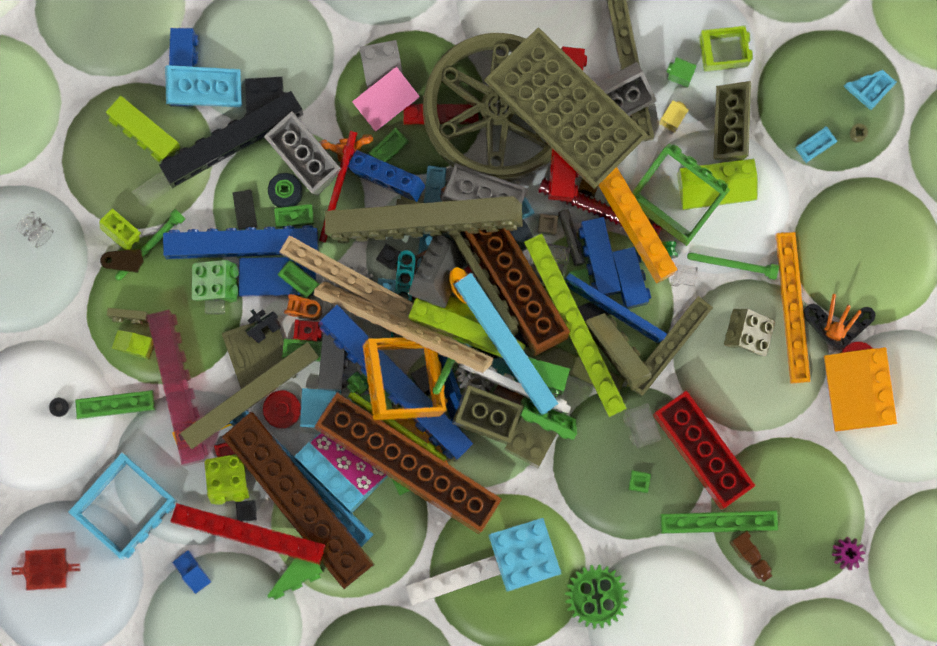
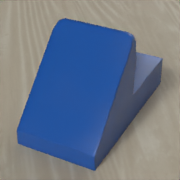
[172,550,211,594]

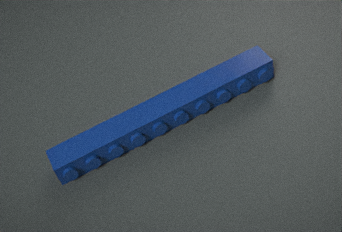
[319,305,473,461]

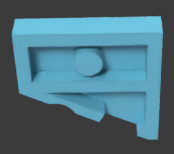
[844,70,896,110]

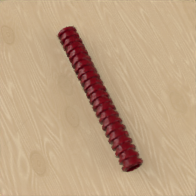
[538,177,662,237]

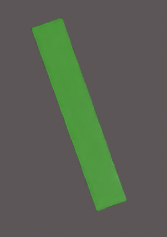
[660,511,778,534]

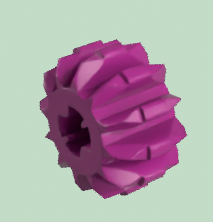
[832,537,866,571]

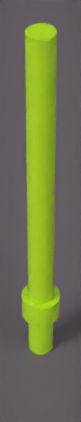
[348,392,447,462]

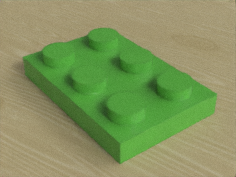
[521,396,577,440]

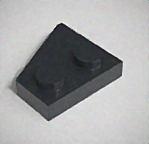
[245,77,284,113]

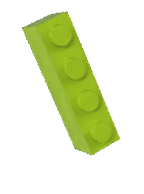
[106,95,180,162]

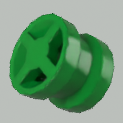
[662,241,678,259]

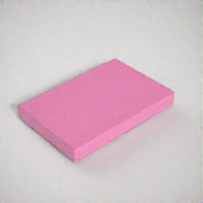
[352,67,420,132]

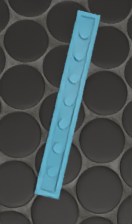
[454,273,559,415]

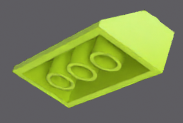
[677,159,758,210]

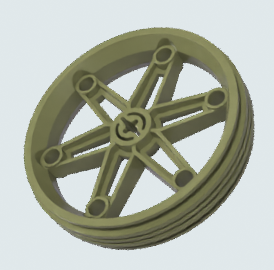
[423,33,552,182]

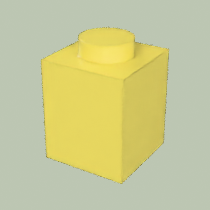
[659,100,689,133]

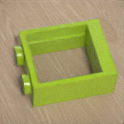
[699,25,753,72]

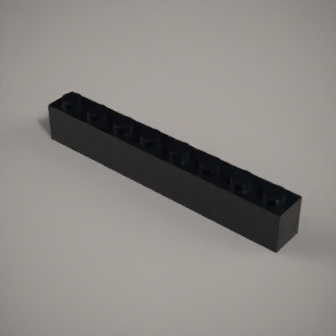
[159,91,303,189]

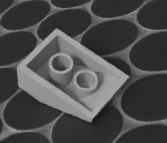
[359,40,403,89]

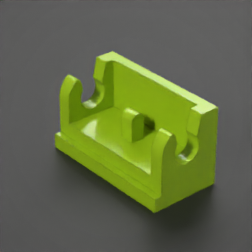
[99,208,141,250]

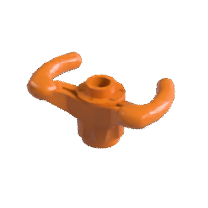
[319,134,373,163]

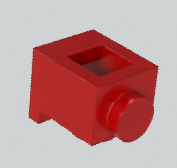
[293,319,322,341]

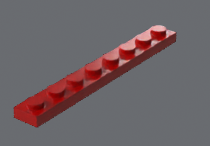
[170,503,325,565]

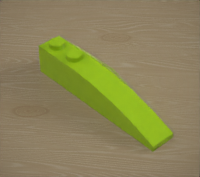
[409,296,525,358]

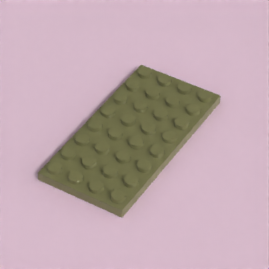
[484,27,648,189]

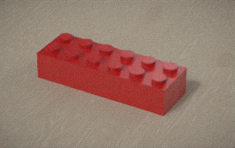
[653,390,756,510]

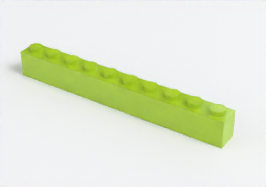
[524,234,627,417]

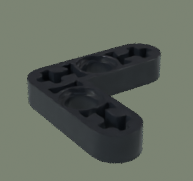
[803,304,876,350]

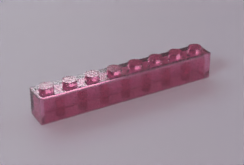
[147,310,209,466]

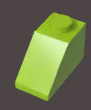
[112,330,155,360]

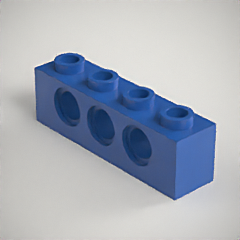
[348,150,426,202]

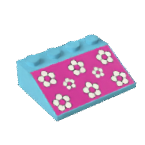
[295,433,388,513]

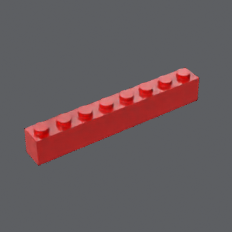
[548,46,587,202]

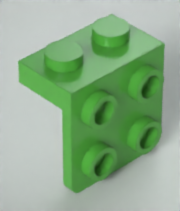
[192,260,239,302]

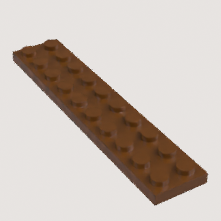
[222,412,375,589]

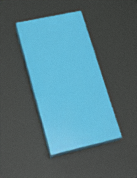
[165,65,242,107]

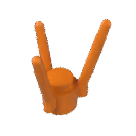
[824,294,862,341]

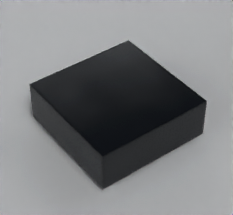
[236,500,257,521]

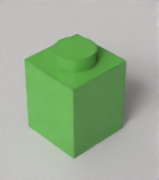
[666,57,697,88]

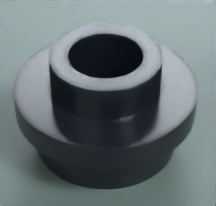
[49,397,69,417]

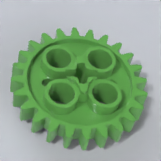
[565,564,629,629]

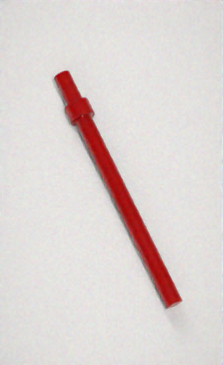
[319,131,357,243]

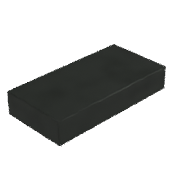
[232,189,257,230]

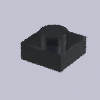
[376,243,401,270]

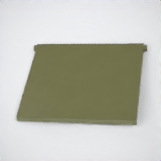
[222,321,296,389]

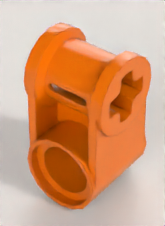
[284,294,322,320]

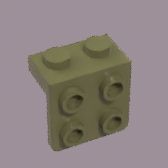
[724,309,775,356]

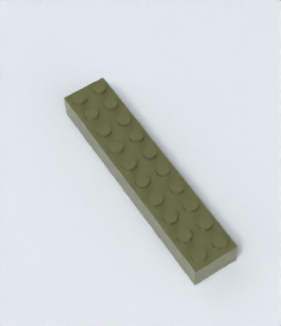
[325,196,523,243]

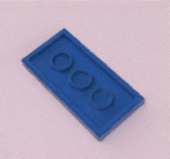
[239,257,316,297]

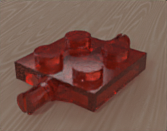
[11,548,81,591]

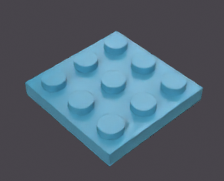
[489,518,561,591]

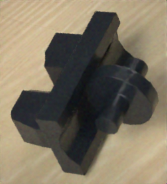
[245,309,281,343]

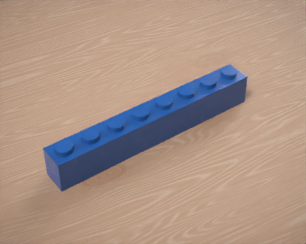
[163,225,319,259]

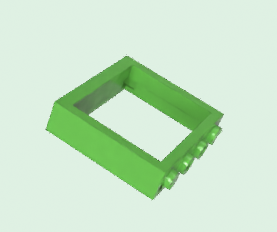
[632,143,730,246]

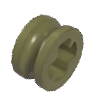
[850,124,868,143]

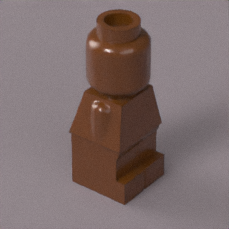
[729,531,773,582]

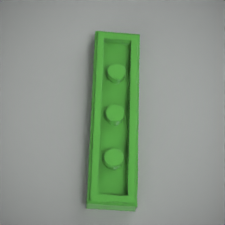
[75,390,155,419]

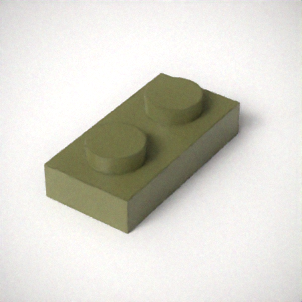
[107,308,149,325]

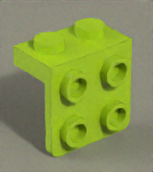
[204,454,250,505]

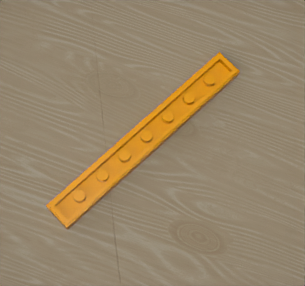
[775,232,811,384]

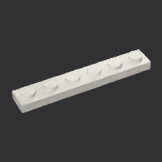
[459,364,571,414]
[406,555,501,605]

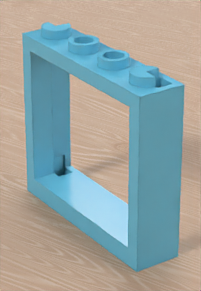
[69,453,177,560]

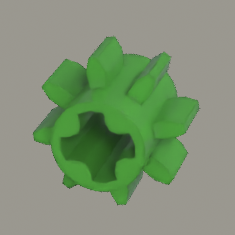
[347,371,369,395]

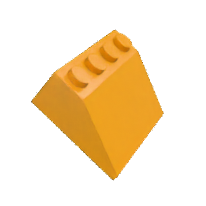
[824,347,897,432]

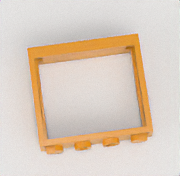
[362,337,447,420]

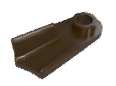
[100,249,144,273]

